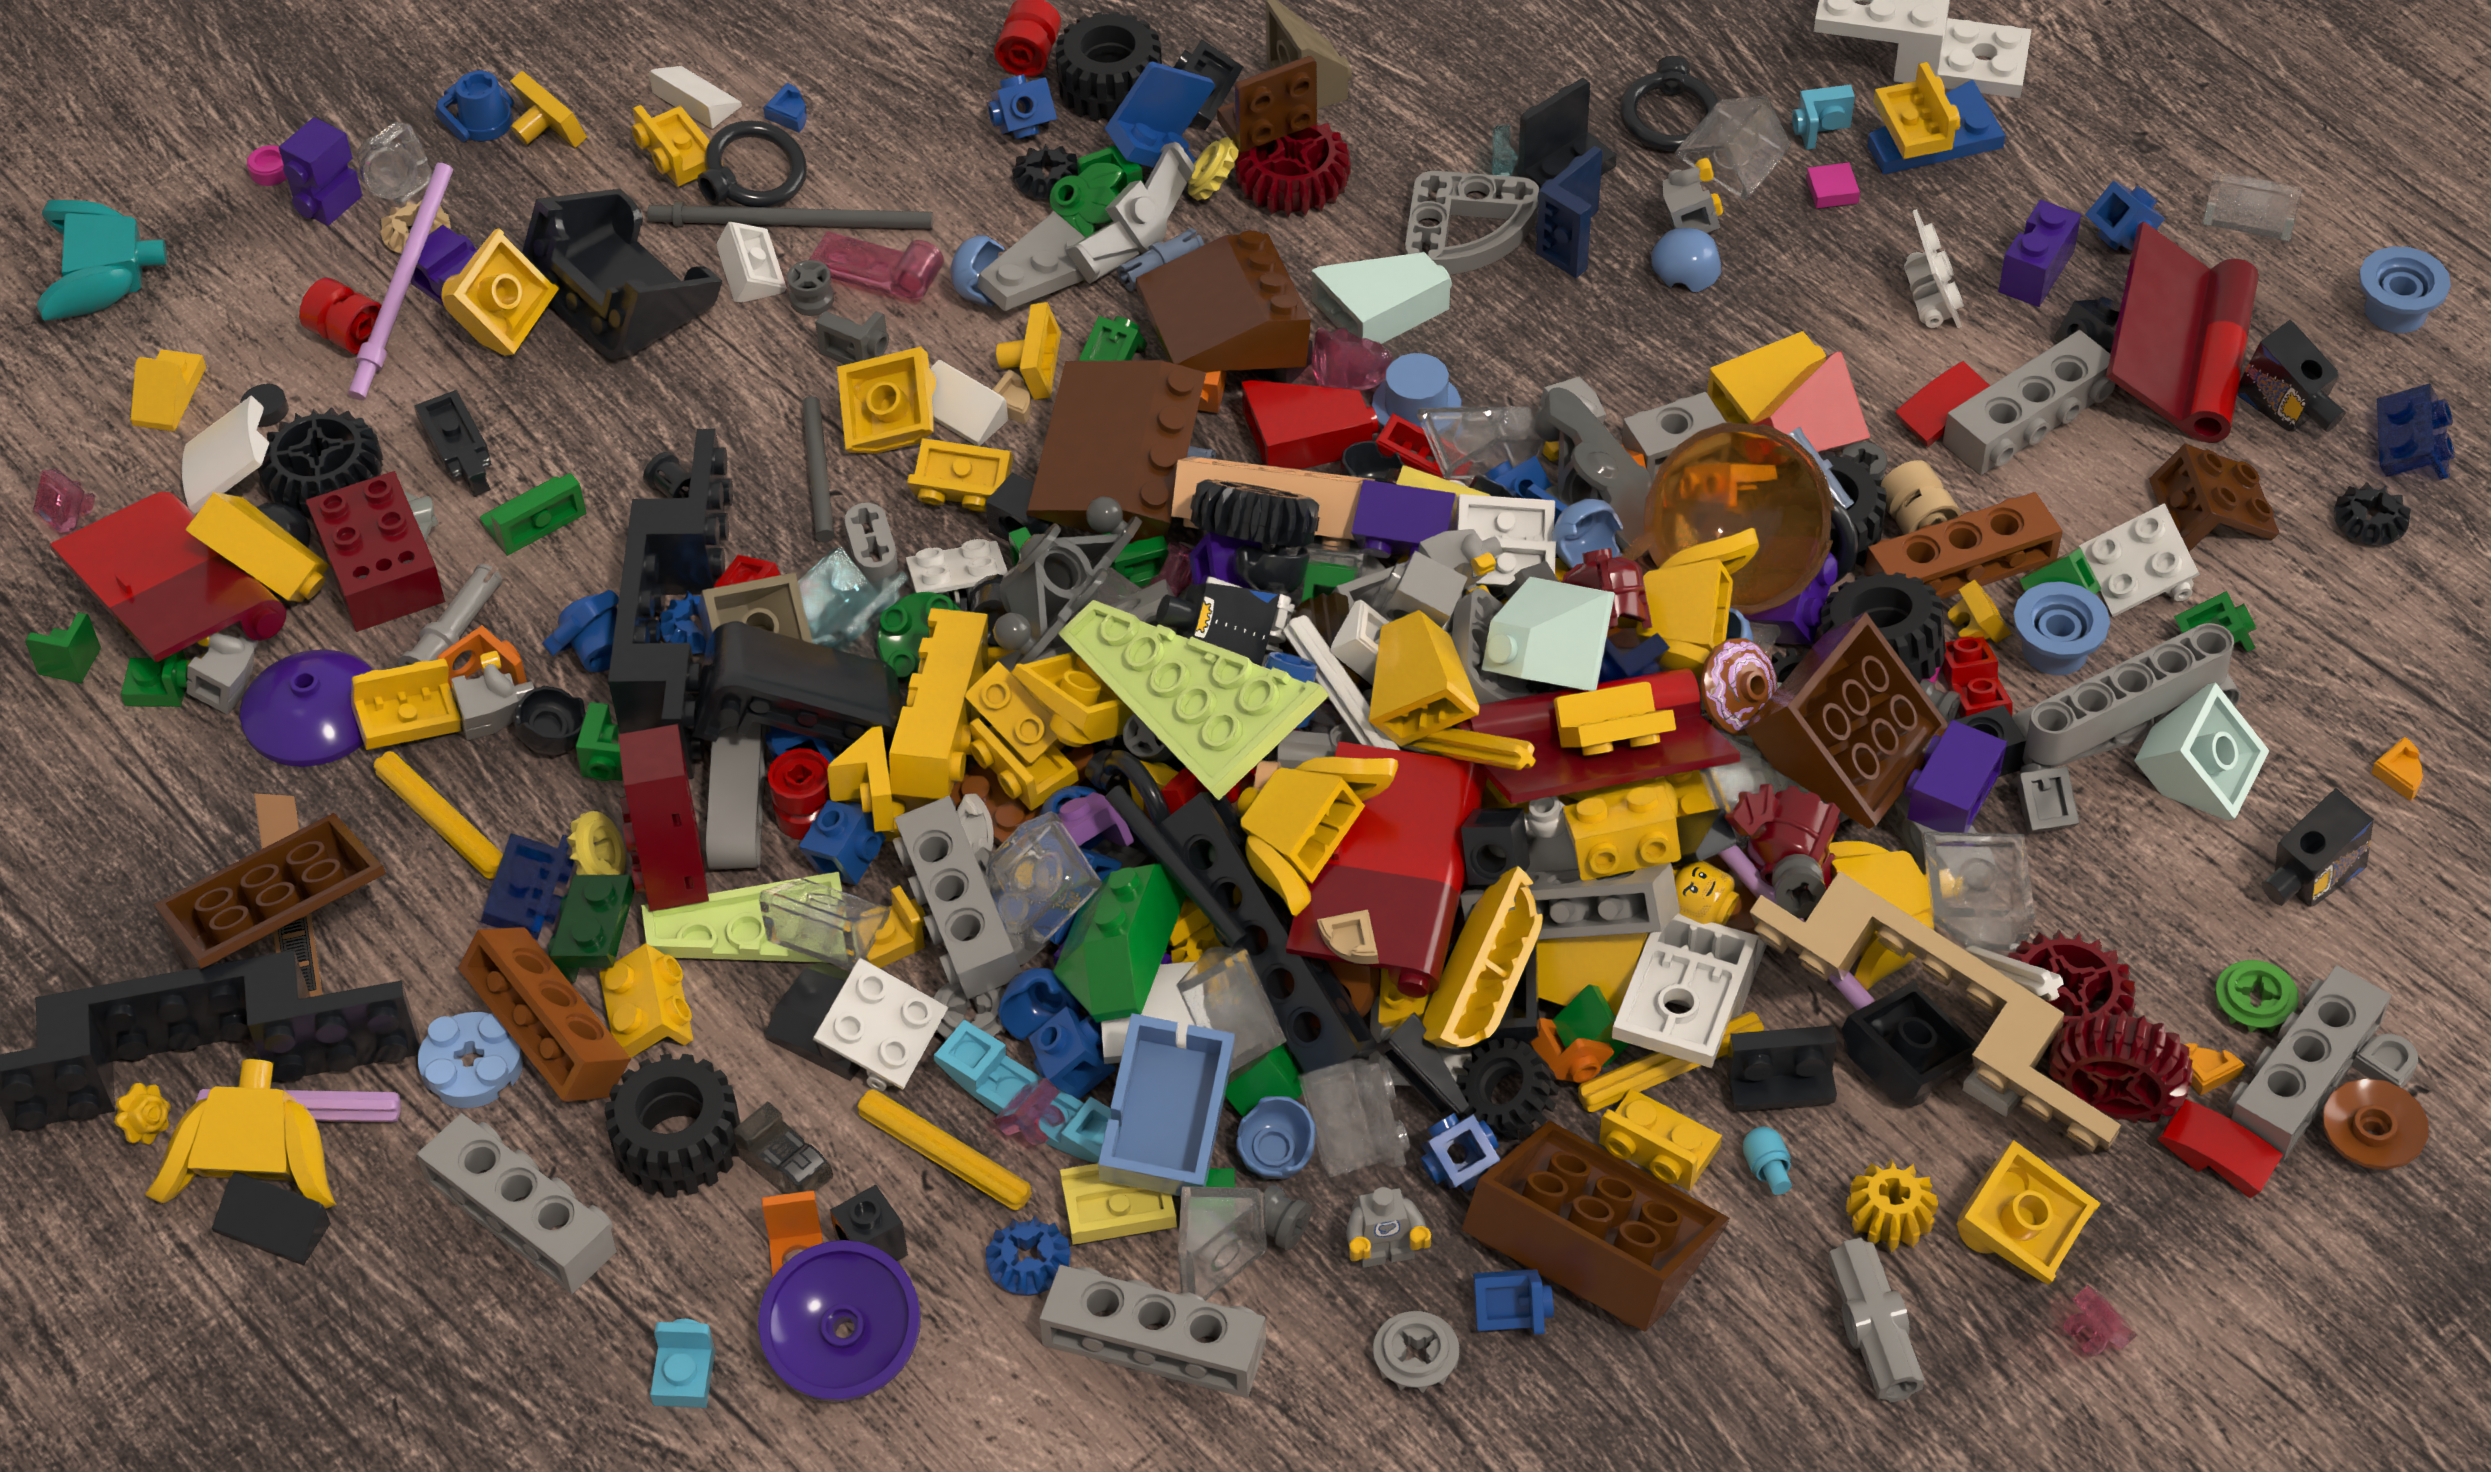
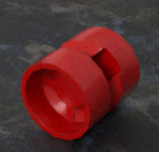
[994,0,1061,77]
[299,277,382,354]
[767,748,836,840]

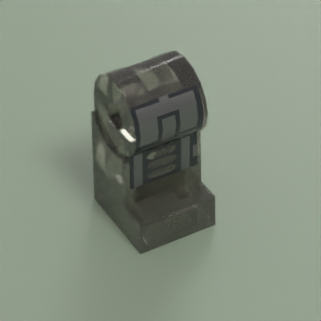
[733,1101,833,1194]

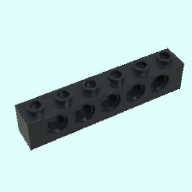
[1156,792,1378,1085]

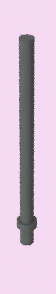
[648,201,933,229]

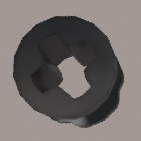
[643,452,692,498]

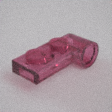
[809,231,944,299]

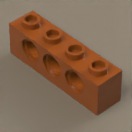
[1864,492,2063,600]
[458,927,631,1102]

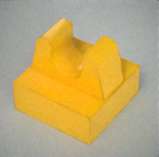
[1948,579,2012,644]

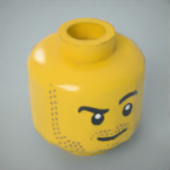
[1672,860,1740,926]

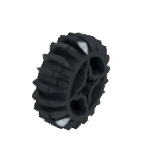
[257,407,383,519]
[1190,479,1320,547]

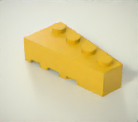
[889,608,988,799]

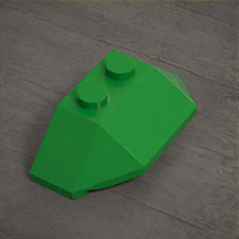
[1053,864,1187,1022]

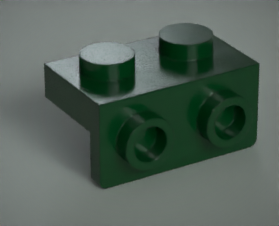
[548,875,635,983]

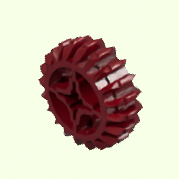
[1235,123,1351,217]
[2007,930,2136,1056]
[2049,1009,2193,1124]

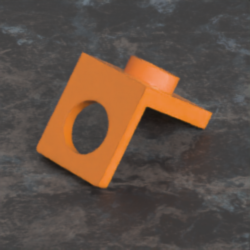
[437,625,527,689]
[761,1191,823,1278]

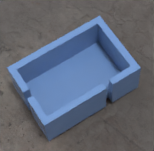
[1098,1013,1235,1197]

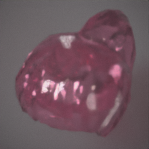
[1311,328,1394,391]

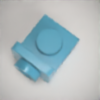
[1792,85,1855,150]
[650,1319,715,1408]

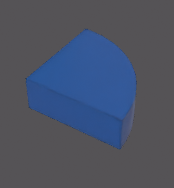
[763,83,807,133]

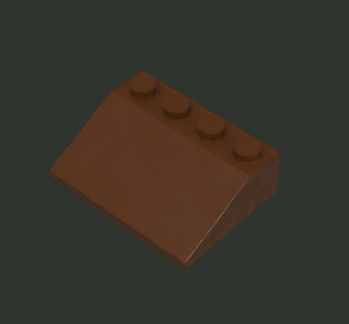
[1135,230,1311,372]
[1026,360,1206,544]
[1745,612,1949,829]
[153,813,386,969]
[1461,1120,1730,1332]

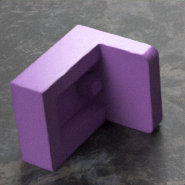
[1046,792,1134,848]

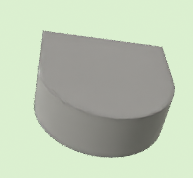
[2352,1034,2418,1088]

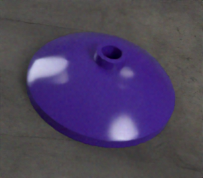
[240,649,373,767]
[758,1240,921,1402]

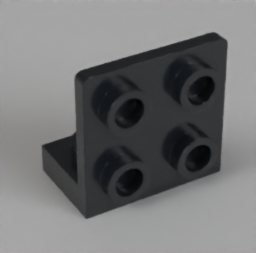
[1518,78,1617,190]

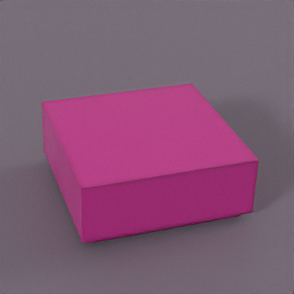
[1806,162,1860,209]

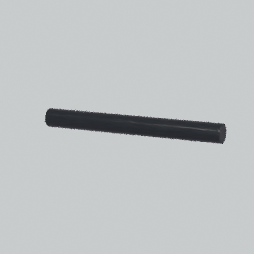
[1105,785,1248,948]

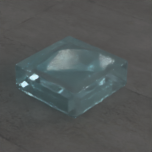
[1492,125,1518,176]

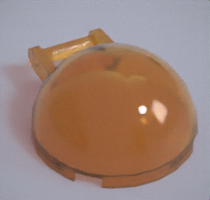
[1616,422,1835,615]

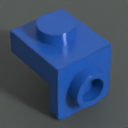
[1473,1269,1554,1335]

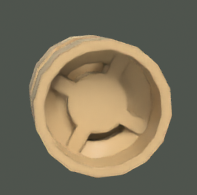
[1881,460,1962,535]

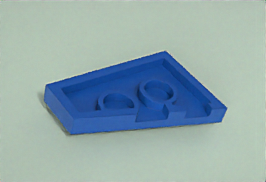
[1867,79,2006,175]

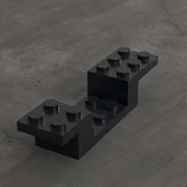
[608,428,733,779]
[0,950,421,1131]

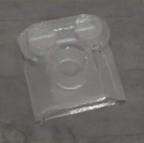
[984,811,1103,952]

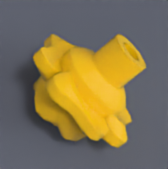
[114,1083,171,1145]

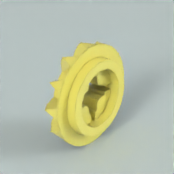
[1188,137,1239,201]
[566,811,626,875]

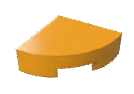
[2371,737,2423,801]
[2184,1043,2245,1096]

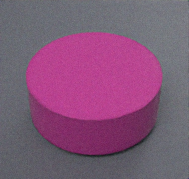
[247,145,287,186]

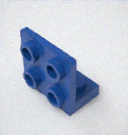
[1105,62,1215,168]

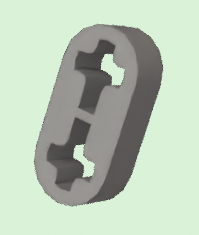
[845,503,898,583]

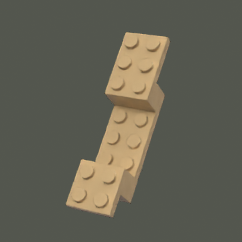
[1750,871,2121,1152]

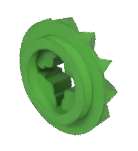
[2214,960,2299,1033]

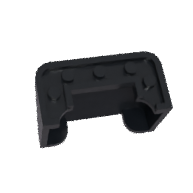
[522,189,722,359]
[692,621,902,768]

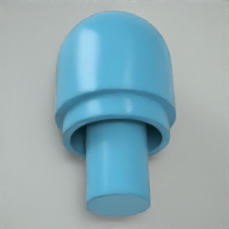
[1742,1127,1792,1195]

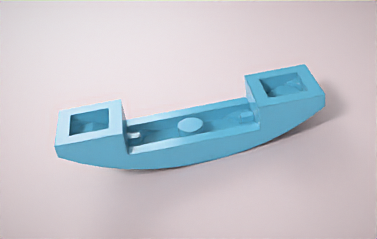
[934,1019,1121,1163]

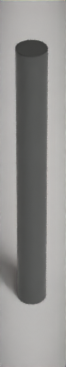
[802,396,834,542]

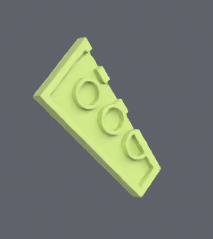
[641,872,854,963]

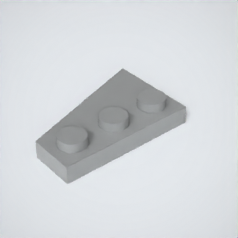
[977,211,1086,311]

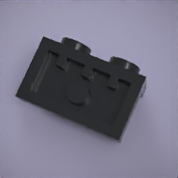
[1173,39,1244,131]
[1726,1025,1837,1111]

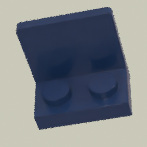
[1536,146,1603,278]

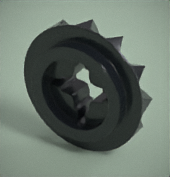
[1012,144,1078,199]
[2334,482,2411,545]

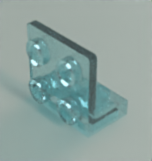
[798,546,909,648]

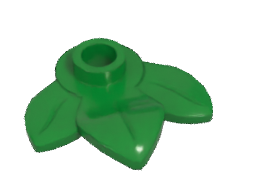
[1050,163,1124,238]

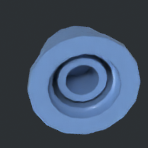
[2359,246,2451,333]
[1372,353,1462,437]
[2013,582,2110,675]

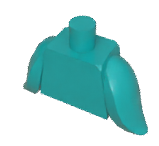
[37,200,167,321]

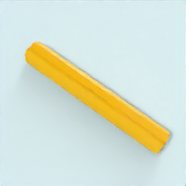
[1401,727,1536,770]
[373,751,508,879]
[1578,1011,1764,1112]
[857,1089,1032,1211]

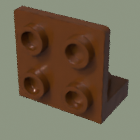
[1217,56,1317,152]
[2149,443,2279,552]

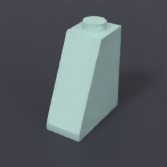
[1312,252,1452,354]

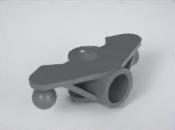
[1533,387,1654,563]
[993,496,1142,664]

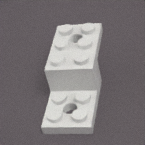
[1814,0,2031,98]
[1612,913,1767,1068]

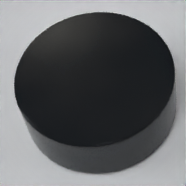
[240,384,289,427]

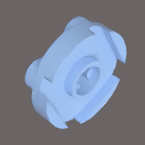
[418,1012,523,1108]

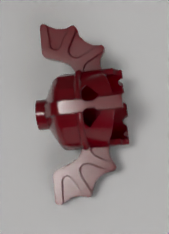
[1561,548,1652,630]
[1725,784,1840,890]

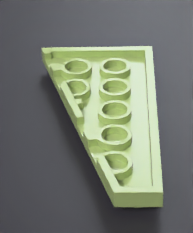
[1058,600,1330,800]

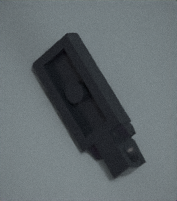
[414,390,492,496]

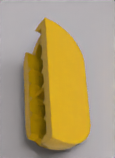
[1422,866,1543,1049]

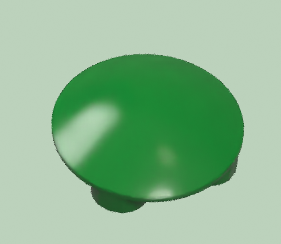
[878,592,962,683]

